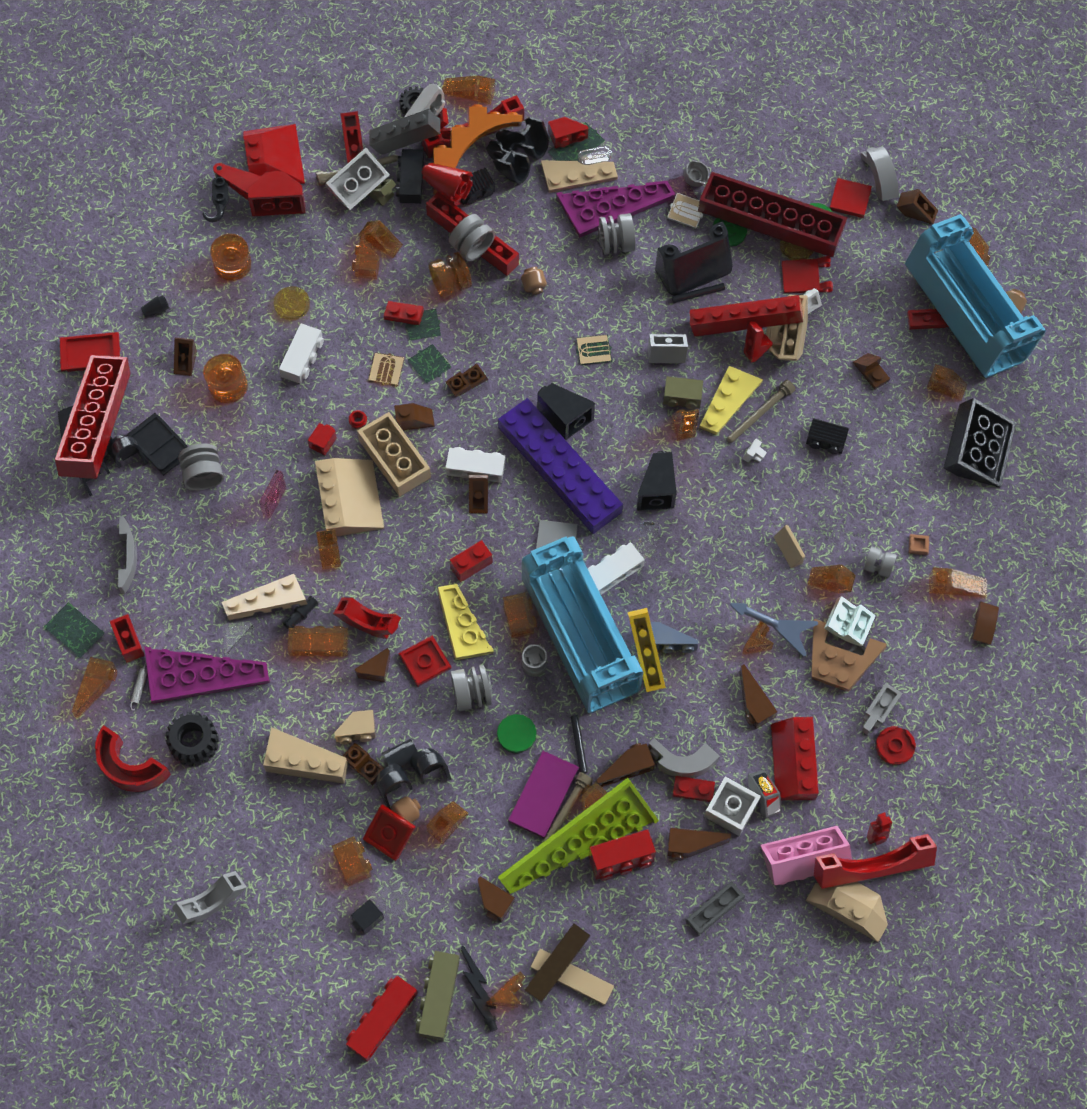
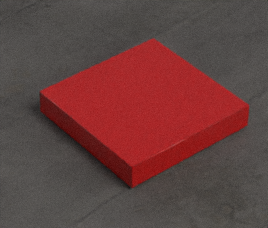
[830,178,872,218]
[398,635,452,687]
[363,804,416,861]

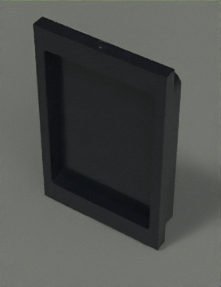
[126,413,188,476]

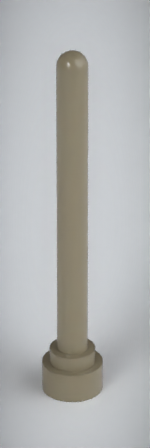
[315,155,398,186]
[727,379,796,443]
[542,772,593,843]

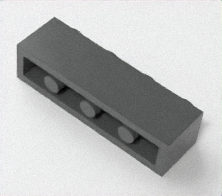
[369,109,440,154]

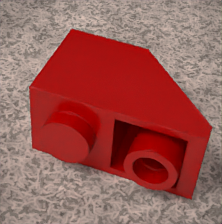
[548,117,589,148]

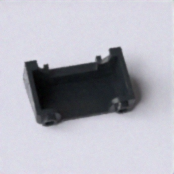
[655,221,733,296]

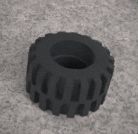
[165,712,219,766]

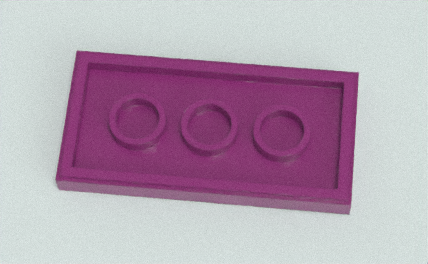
[508,751,579,838]

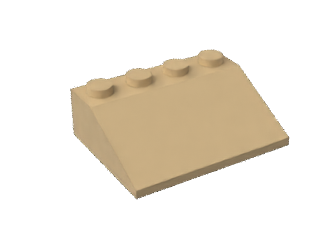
[315,458,384,538]

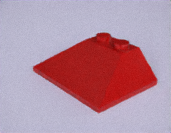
[243,124,305,184]

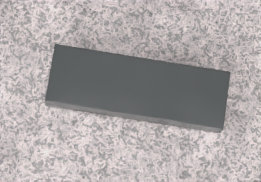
[685,881,745,936]

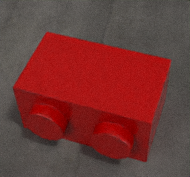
[450,540,493,583]
[110,614,145,663]

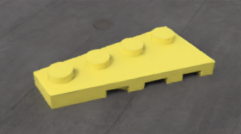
[700,366,763,435]
[437,584,494,660]

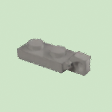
[861,683,903,735]

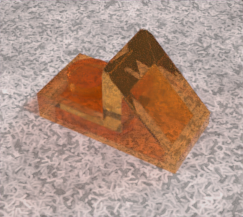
[316,529,341,570]
[742,621,774,655]
[486,971,526,1007]

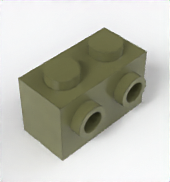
[663,376,703,409]

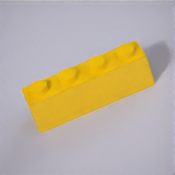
[628,608,666,692]

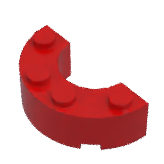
[95,725,171,792]

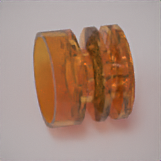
[210,233,252,281]
[428,251,472,298]
[203,354,248,403]

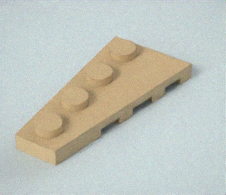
[541,160,618,193]
[222,574,307,620]

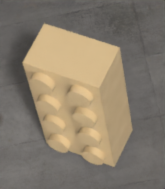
[357,412,431,497]

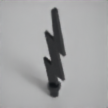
[461,946,498,1032]

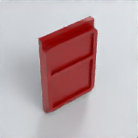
[59,332,121,372]

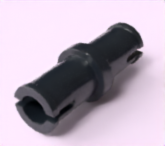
[282,596,319,631]

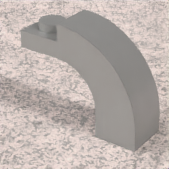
[861,147,899,201]
[648,738,720,778]
[172,871,247,925]

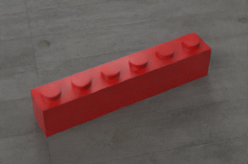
[426,192,519,276]
[690,295,803,336]

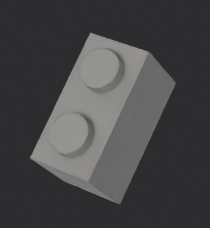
[647,334,688,364]

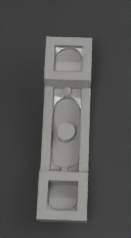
[118,516,137,594]

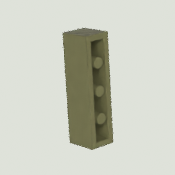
[416,951,460,1041]

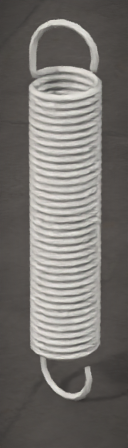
[131,663,148,710]

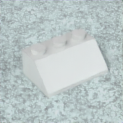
[325,148,390,210]

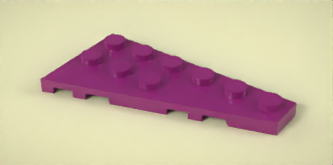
[556,181,675,238]
[144,646,270,704]

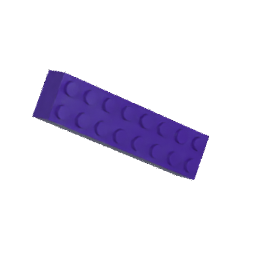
[498,398,623,534]

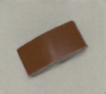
[446,364,488,397]
[971,601,999,645]
[343,743,384,786]

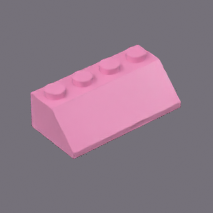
[760,826,852,885]

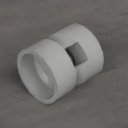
[863,546,897,578]
[522,644,547,677]

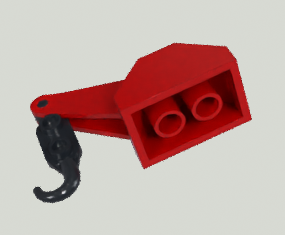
[203,163,306,223]

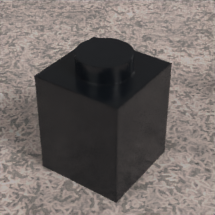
[351,899,384,935]

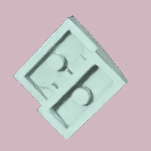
[824,596,875,646]

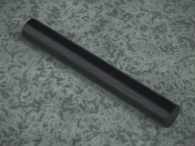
[671,283,725,303]
[571,715,588,773]

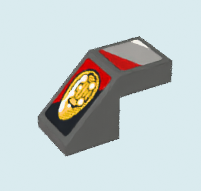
[748,770,782,818]

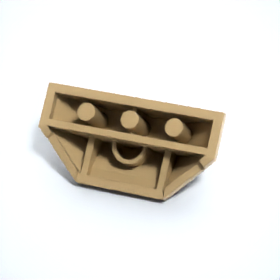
[766,295,808,361]
[806,882,888,942]

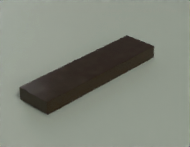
[525,923,591,1003]

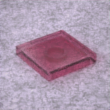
[259,470,287,519]

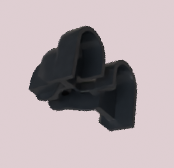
[486,117,549,184]
[79,435,148,496]
[376,739,451,810]

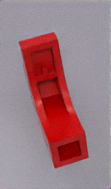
[333,597,401,639]

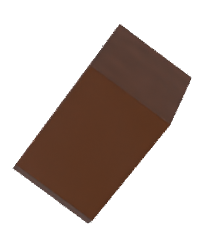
[173,337,197,376]
[355,648,391,682]

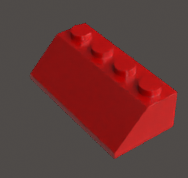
[771,717,819,801]

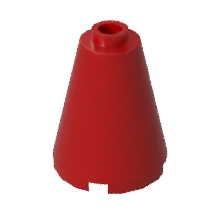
[422,163,473,206]

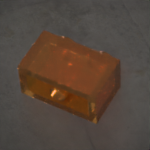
[503,592,537,639]
[332,836,373,887]

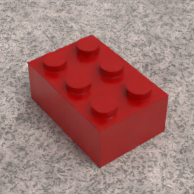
[588,829,656,881]

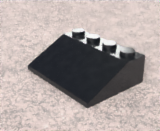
[944,398,1016,488]

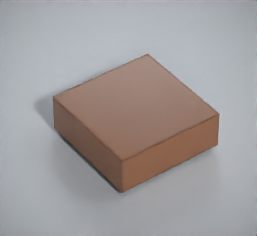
[909,534,929,555]

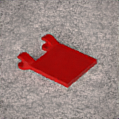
[782,256,833,293]

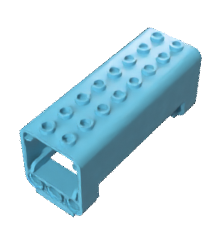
[905,214,1046,378]
[522,536,643,713]

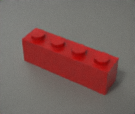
[346,975,418,1062]

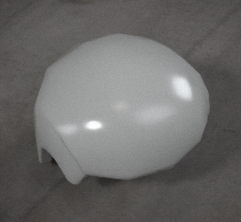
[683,160,709,187]

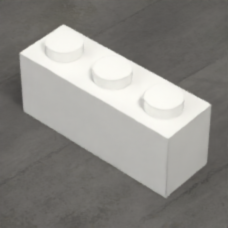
[279,324,324,384]
[446,447,505,483]
[588,542,645,595]

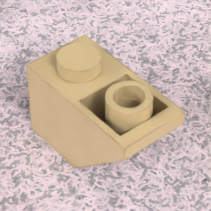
[335,710,376,744]

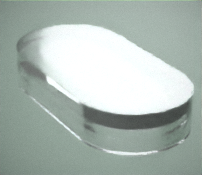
[578,147,612,165]

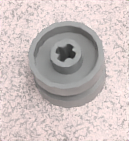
[449,214,495,261]

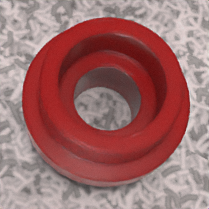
[349,410,367,429]

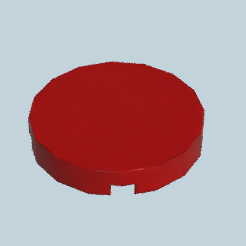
[876,726,916,765]

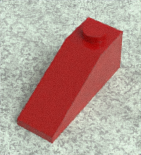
[340,111,364,163]

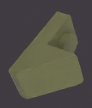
[368,179,396,206]

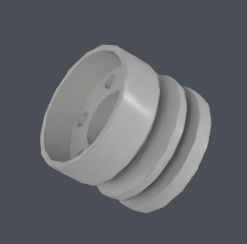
[598,213,636,255]
[178,443,224,491]
[451,665,493,711]

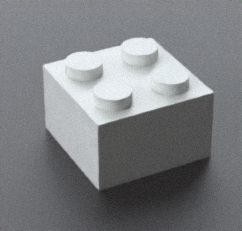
[704,777,761,837]

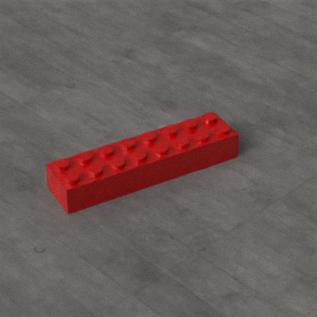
[55,355,131,479]

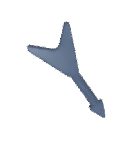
[729,603,818,656]

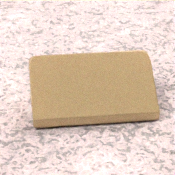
[774,525,805,568]

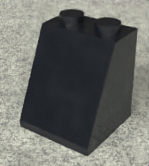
[537,383,595,440]
[636,451,677,511]

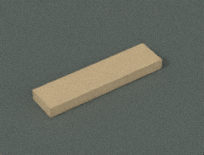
[531,949,614,1006]

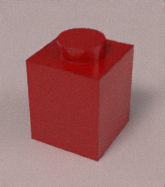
[308,422,337,456]

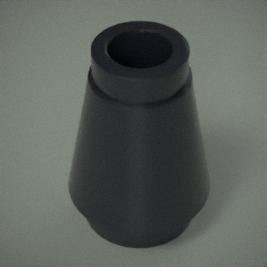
[141,295,170,317]

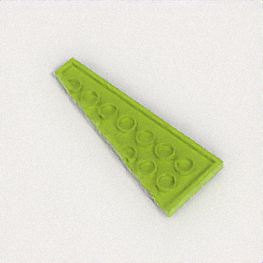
[498,778,659,894]

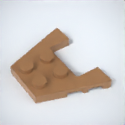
[812,619,887,692]

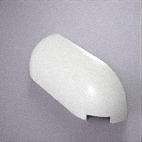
[404,84,445,117]

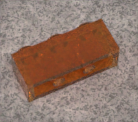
[288,626,349,656]

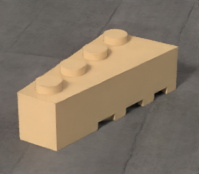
[263,727,348,783]

